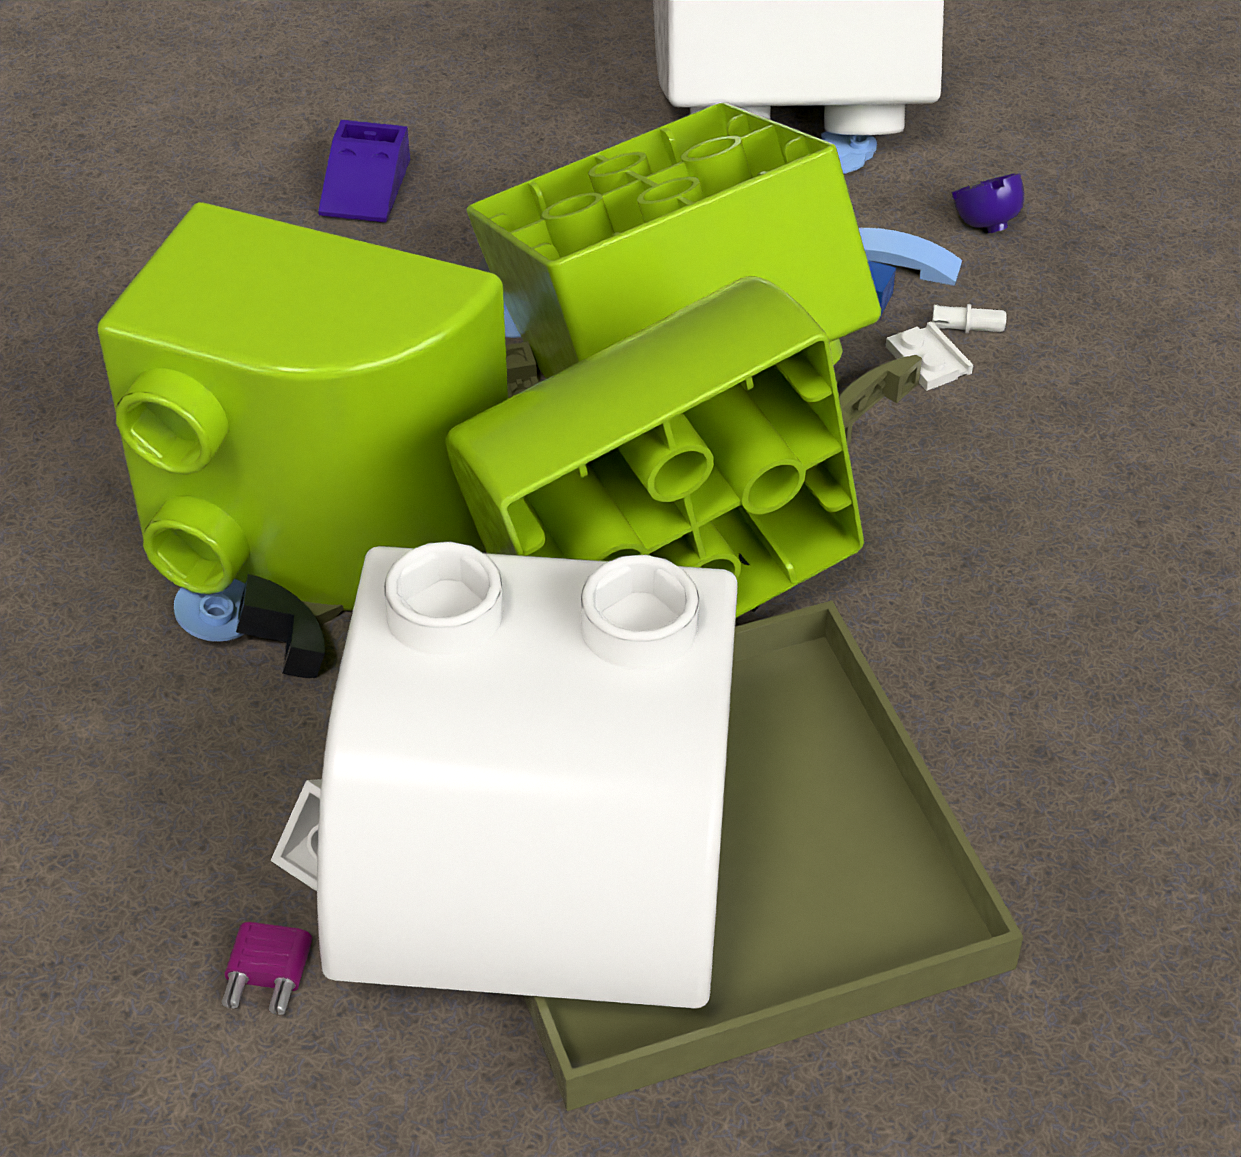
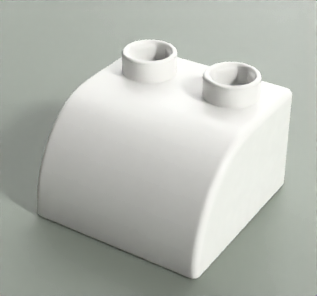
[653,0,944,135]
[317,542,738,1008]

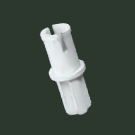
[932,304,1006,333]

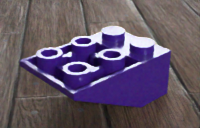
[318,120,410,223]

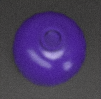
[951,173,1025,233]

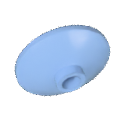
[174,579,245,642]

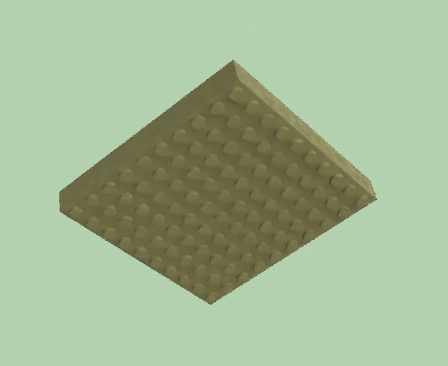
[523,601,1023,1111]

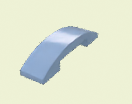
[859,228,962,286]

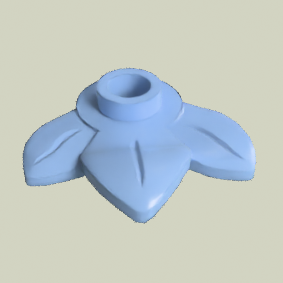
[821,131,877,174]

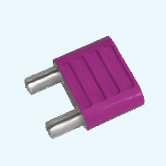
[222,922,313,1015]

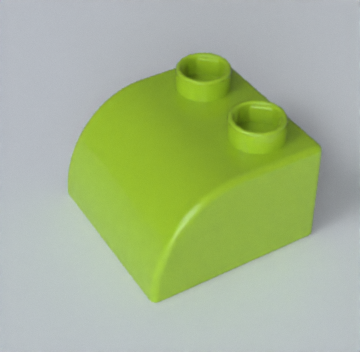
[466,103,881,379]
[97,202,508,611]
[446,276,864,618]

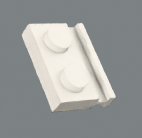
[886,321,973,391]

